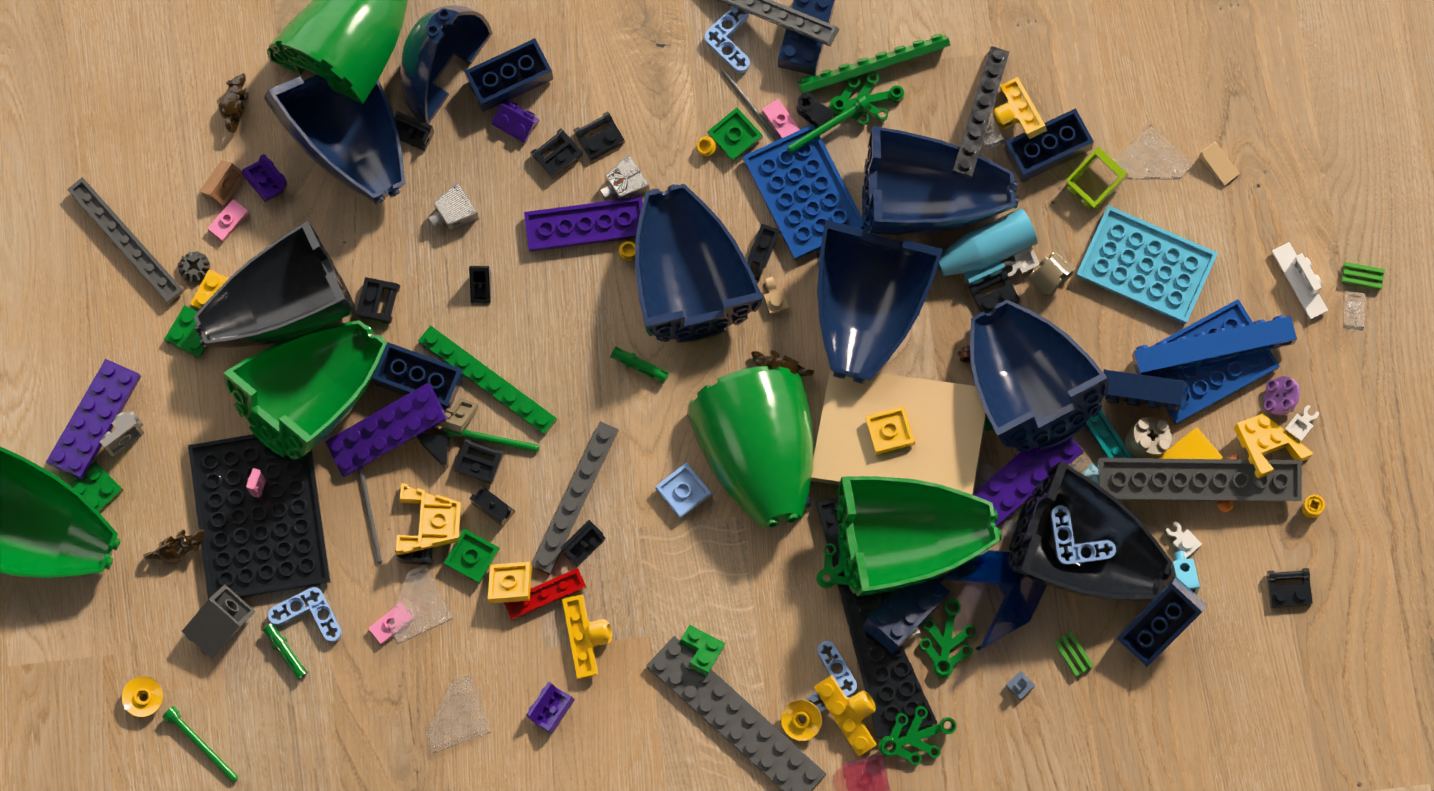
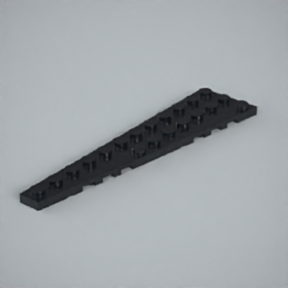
[816,498,938,739]

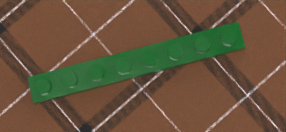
[797,34,951,93]
[418,325,557,435]

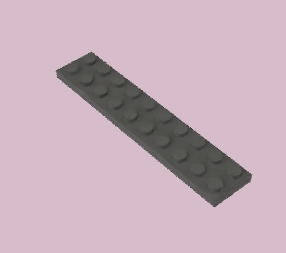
[1098,458,1302,501]
[646,636,826,791]

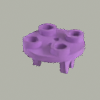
[1264,376,1300,416]

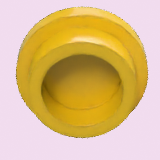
[697,136,716,156]
[619,241,635,261]

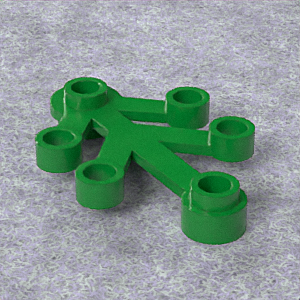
[829,72,905,126]
[816,543,850,589]
[919,599,976,678]
[879,706,957,765]

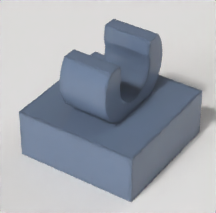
[1006,671,1035,700]

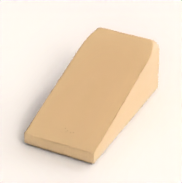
[1199,142,1240,186]

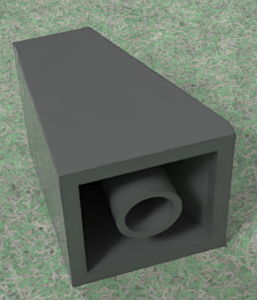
[181,585,256,658]

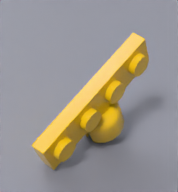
[993,77,1047,139]
[562,595,612,680]
[814,675,877,757]

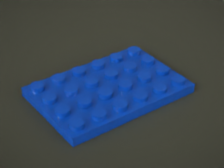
[743,124,865,260]
[1150,299,1280,425]

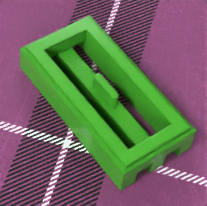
[1341,262,1385,290]
[1054,631,1094,677]

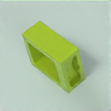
[1066,146,1129,210]

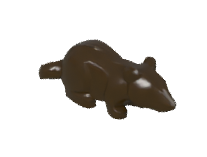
[219,73,248,133]
[751,350,815,377]
[143,529,205,564]

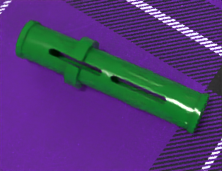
[610,346,669,384]
[262,623,308,680]

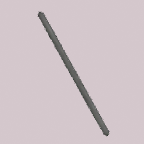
[722,70,780,141]
[358,467,382,564]

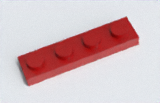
[504,568,586,621]

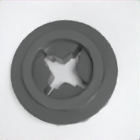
[178,251,210,282]

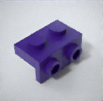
[491,101,540,143]
[241,154,287,202]
[526,682,575,734]

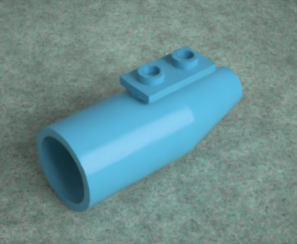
[937,208,1038,285]

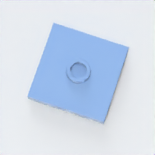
[655,462,712,519]

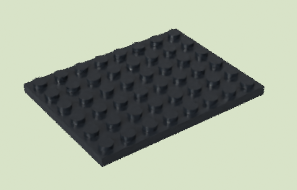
[188,434,331,599]

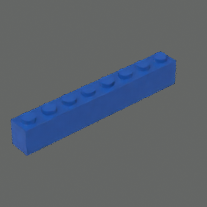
[1132,315,1297,376]

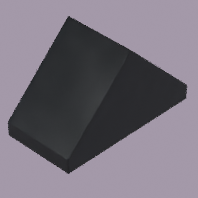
[469,266,491,303]
[417,434,450,469]

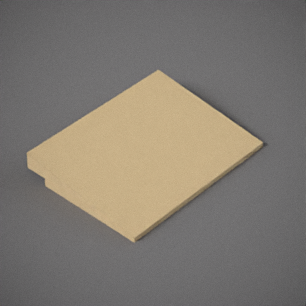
[811,369,986,495]

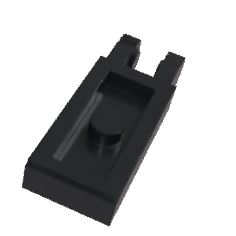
[748,224,780,281]

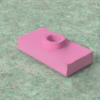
[762,99,800,138]
[207,199,249,242]
[246,468,266,498]
[368,603,414,645]

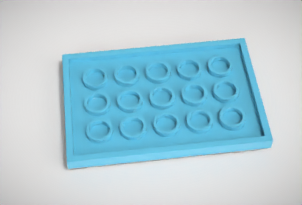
[1076,205,1218,324]

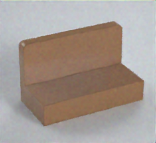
[200,160,244,206]

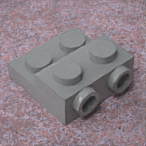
[99,410,144,457]

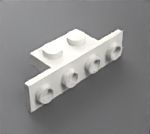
[1271,242,1328,320]

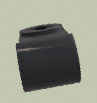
[796,94,834,129]
[395,547,434,565]

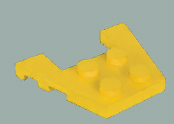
[1234,413,1313,479]
[396,483,461,555]

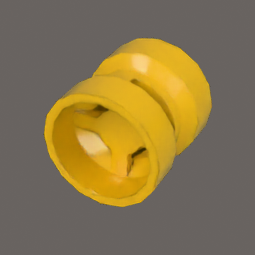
[1301,495,1325,519]

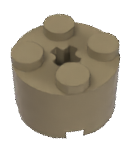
[1027,251,1075,298]
[1125,417,1172,459]

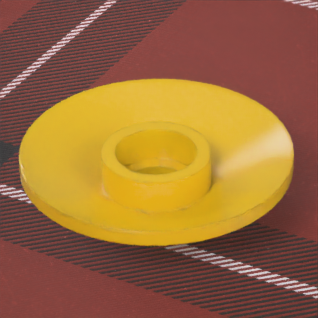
[122,676,163,717]
[781,700,822,741]

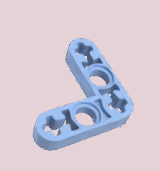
[705,7,750,74]
[1050,505,1116,565]
[268,587,342,643]
[806,641,857,713]

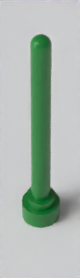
[787,95,871,153]
[443,428,540,452]
[162,706,238,782]

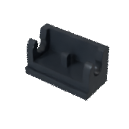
[394,111,434,151]
[469,486,515,527]
[560,520,606,567]

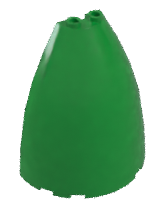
[267,0,408,104]
[224,320,387,459]
[687,366,814,529]
[0,446,121,578]
[837,476,1002,596]

